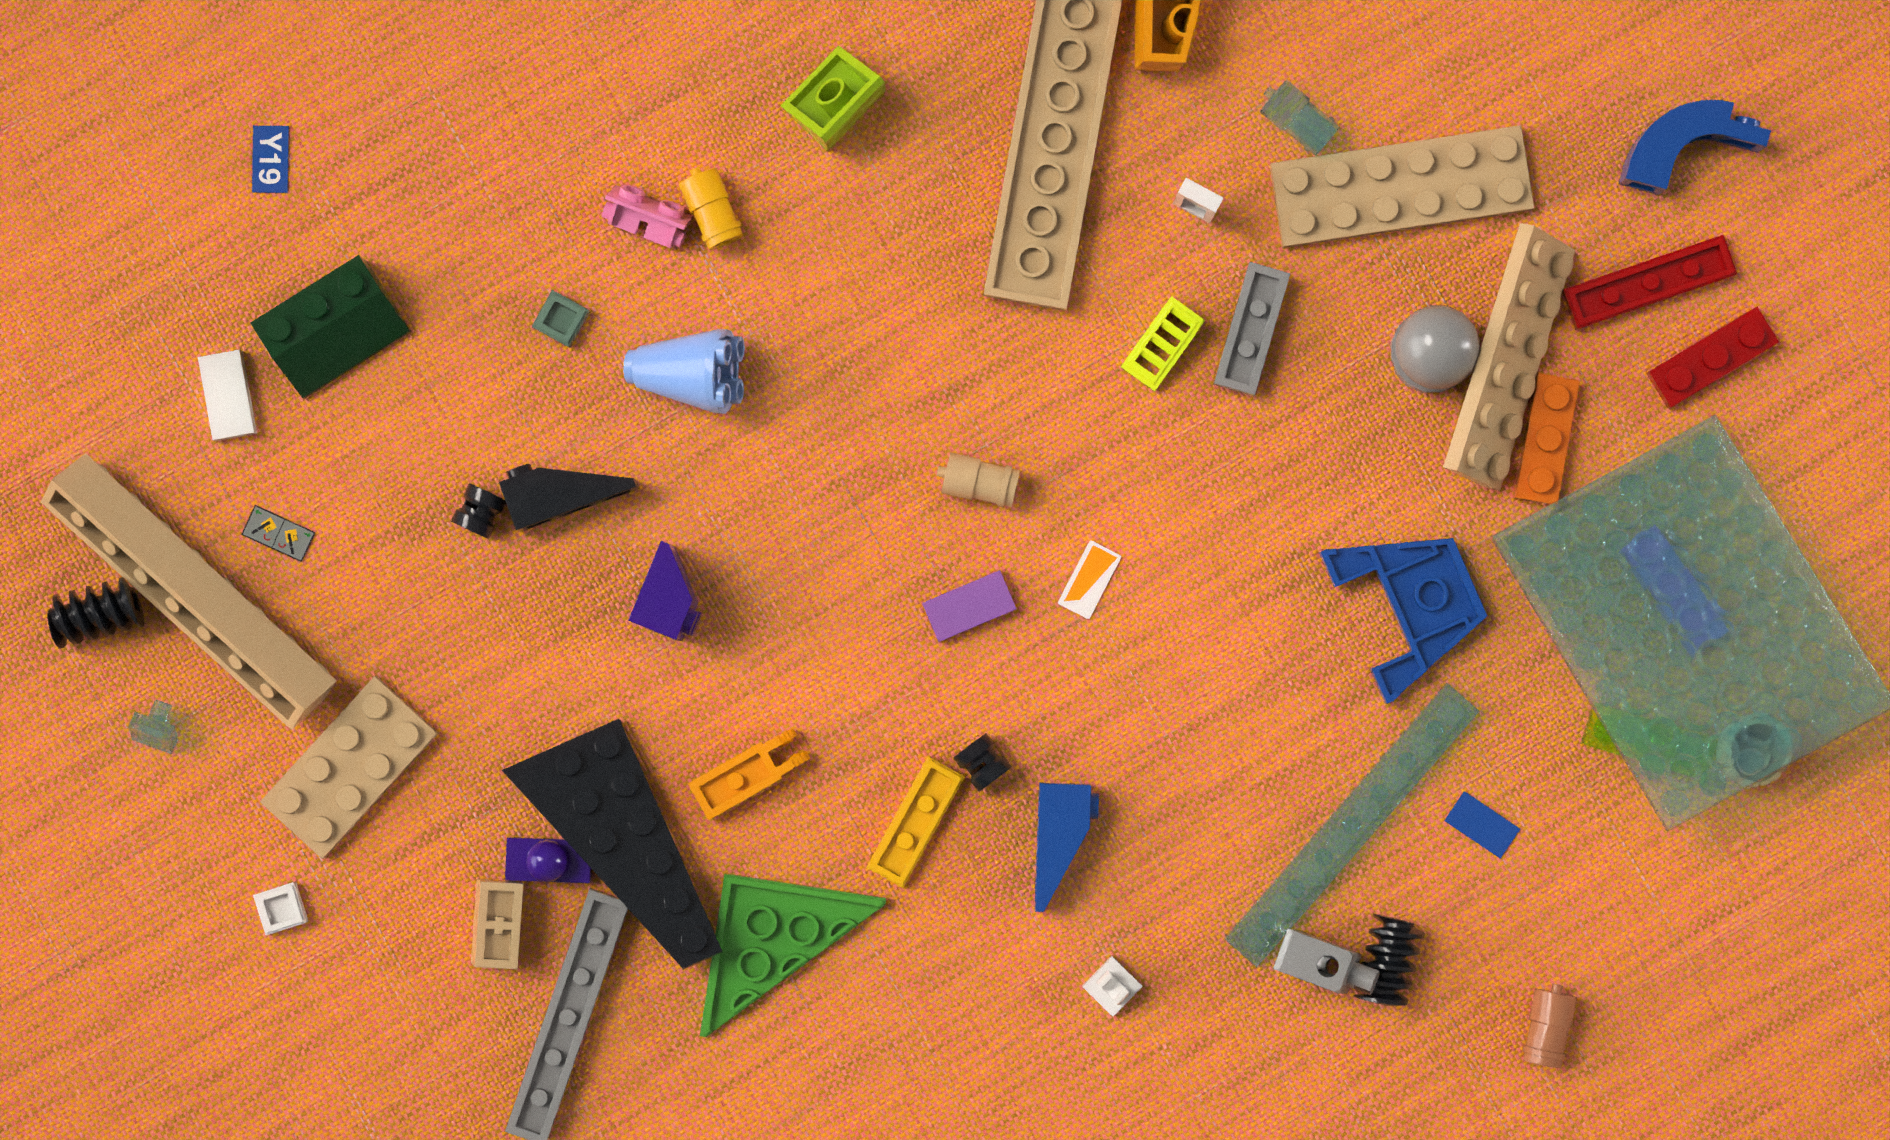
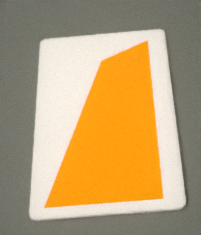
[1058,540,1121,619]

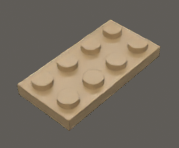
[260,676,439,859]

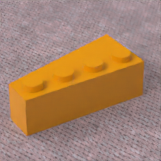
[1134,0,1201,72]

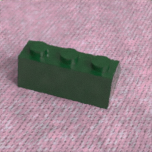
[250,255,411,399]

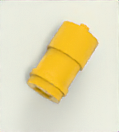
[679,167,743,250]

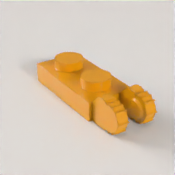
[688,728,811,821]

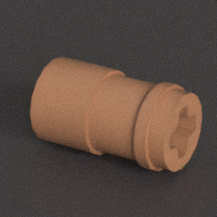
[1523,983,1577,1068]

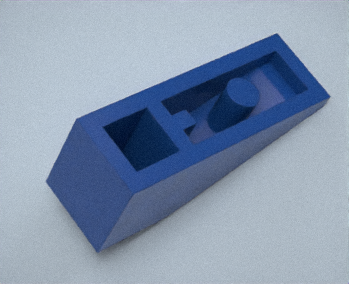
[1034,782,1099,912]

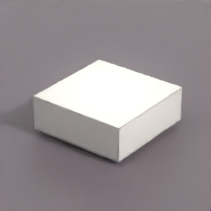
[253,882,309,935]

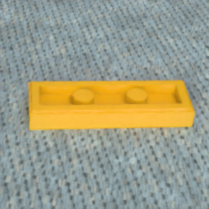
[866,756,965,888]

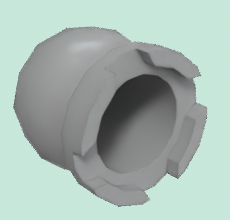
[1390,305,1480,393]

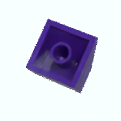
[628,541,702,641]

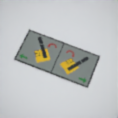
[241,505,315,562]

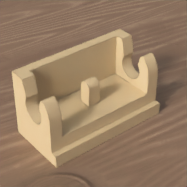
[471,878,523,969]

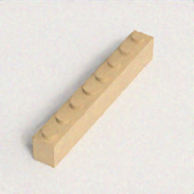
[41,453,336,730]

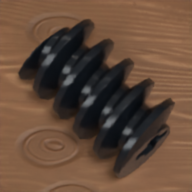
[47,577,145,649]
[1353,913,1424,1007]

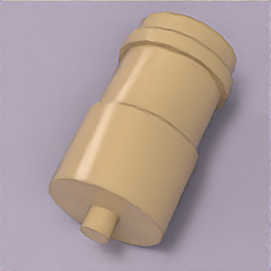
[936,452,1020,507]

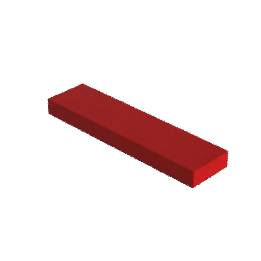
[1562,235,1737,330]

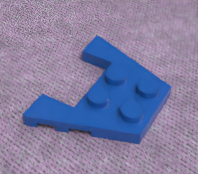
[1319,538,1487,704]

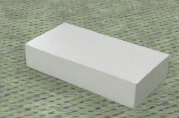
[1173,178,1223,224]
[198,350,257,441]

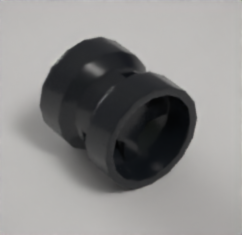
[451,483,506,539]
[953,733,1012,792]

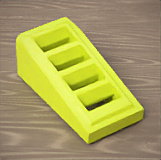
[1120,296,1205,392]

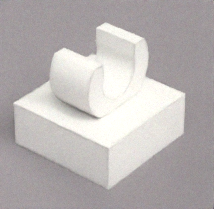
[1082,955,1143,1016]

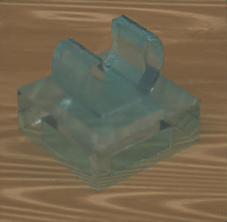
[128,700,178,754]

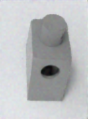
[1273,928,1380,995]

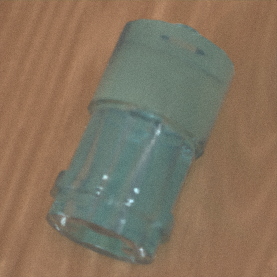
[1260,79,1340,156]

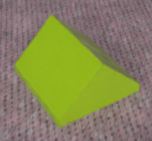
[780,45,886,152]

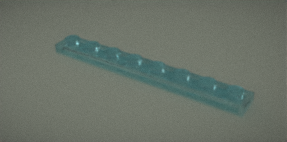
[1224,683,1480,967]

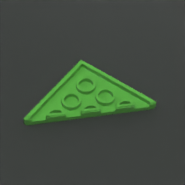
[700,873,886,1037]

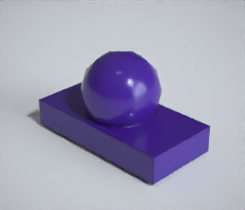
[505,837,592,883]

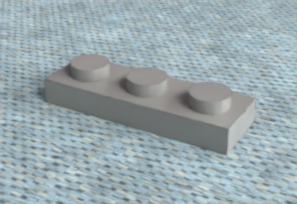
[1213,262,1290,397]

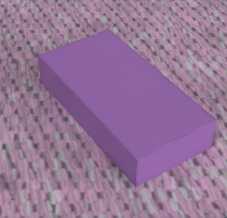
[922,570,1016,642]

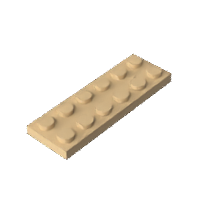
[1269,125,1534,248]
[1443,223,1575,491]

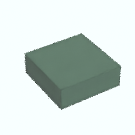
[532,290,590,348]

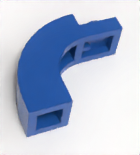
[1618,100,1771,195]

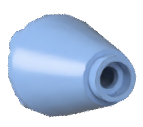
[623,329,745,414]

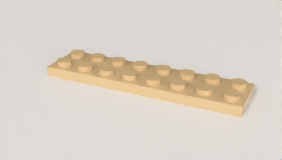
[983,0,1122,311]

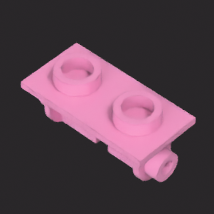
[601,185,694,249]

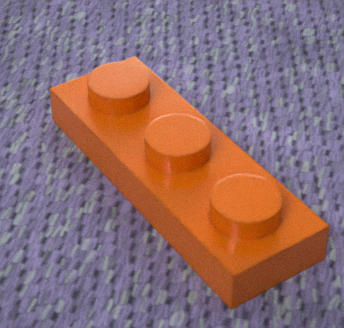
[1513,373,1580,506]

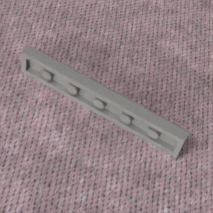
[505,888,628,1140]

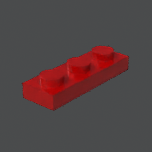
[1646,306,1779,409]

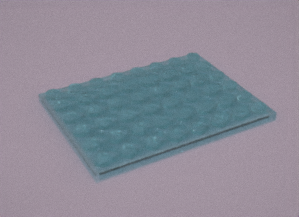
[1492,415,1890,832]

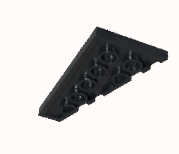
[502,719,723,970]

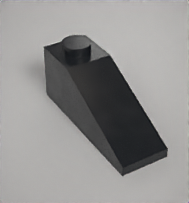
[499,464,640,532]

